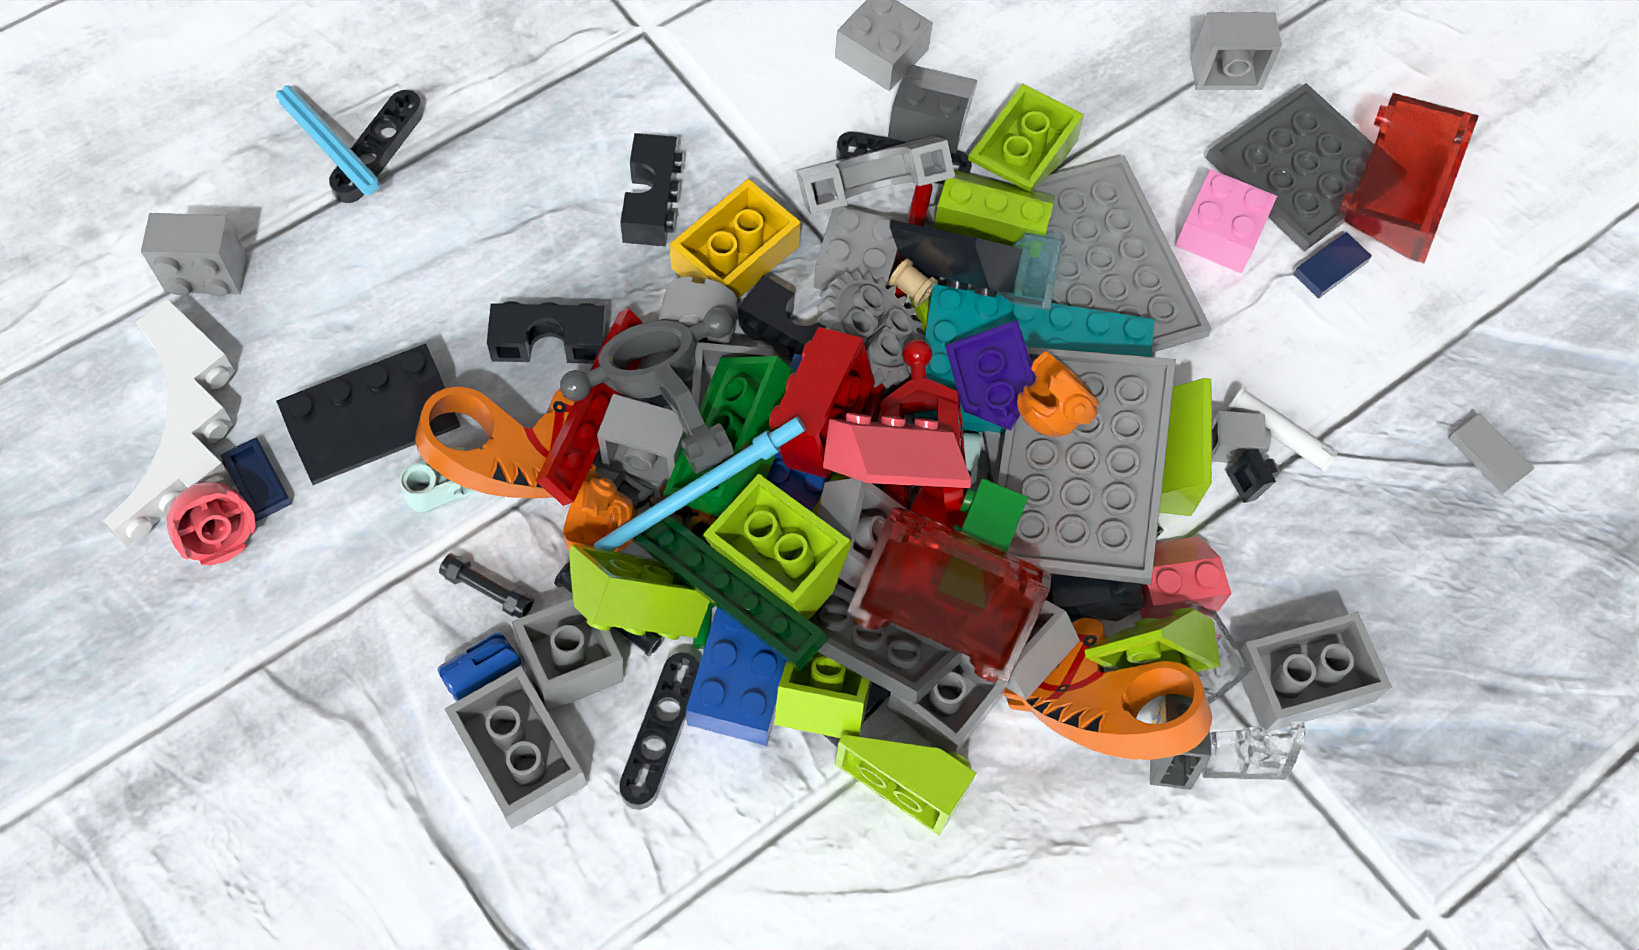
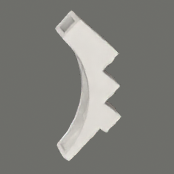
[103,298,236,547]

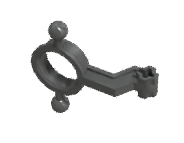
[560,308,734,473]

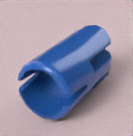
[437,632,521,702]

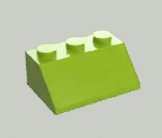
[933,170,1055,258]
[1159,378,1212,516]
[703,474,852,620]
[569,544,710,640]

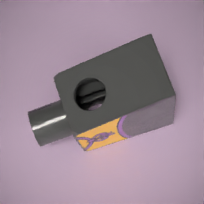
[1150,694,1212,790]

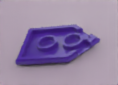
[945,319,1036,431]

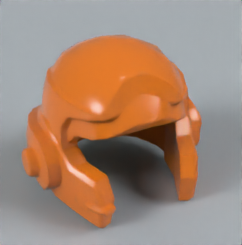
[1017,351,1099,437]
[563,476,638,552]

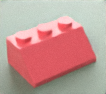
[823,413,971,488]

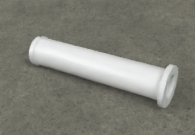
[1226,386,1339,472]

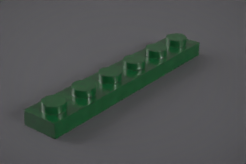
[631,504,829,671]

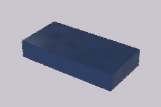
[1293,232,1372,299]
[220,437,292,522]

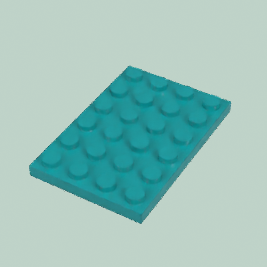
[912,285,1155,434]

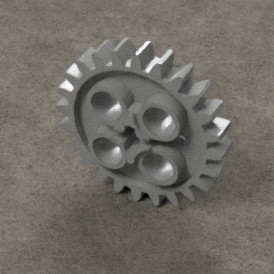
[817,270,925,388]

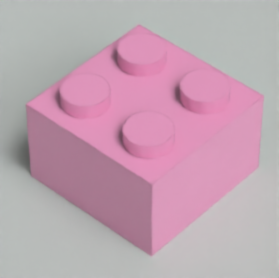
[1175,169,1277,274]

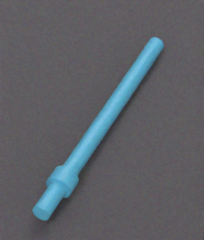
[594,416,806,551]

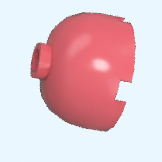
[166,482,256,565]

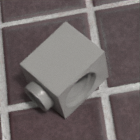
[1212,410,1271,463]

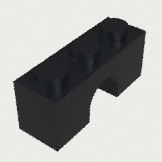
[620,133,684,247]
[738,275,826,357]
[487,301,607,364]

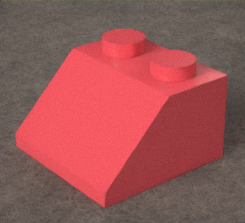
[1139,536,1232,619]

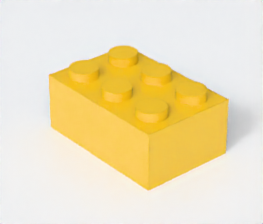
[669,179,801,299]

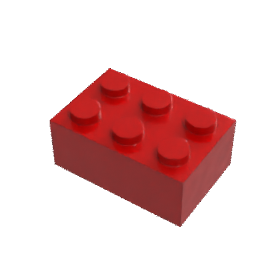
[769,327,875,479]

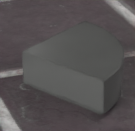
[613,471,654,509]

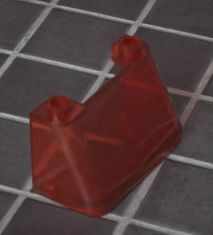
[1340,93,1479,264]
[847,507,1051,683]

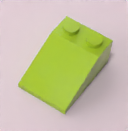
[968,83,1084,192]
[1085,608,1221,673]
[774,652,872,738]
[834,735,977,836]

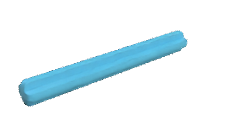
[276,85,381,196]

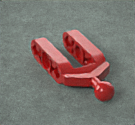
[880,339,968,513]

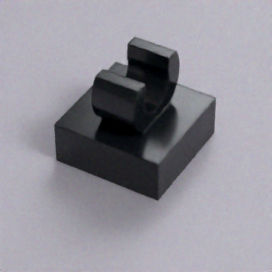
[1226,449,1281,503]

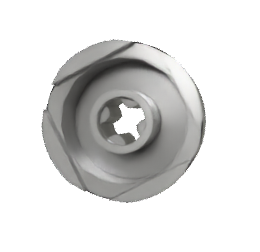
[658,277,738,345]

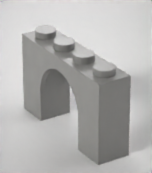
[796,136,955,214]

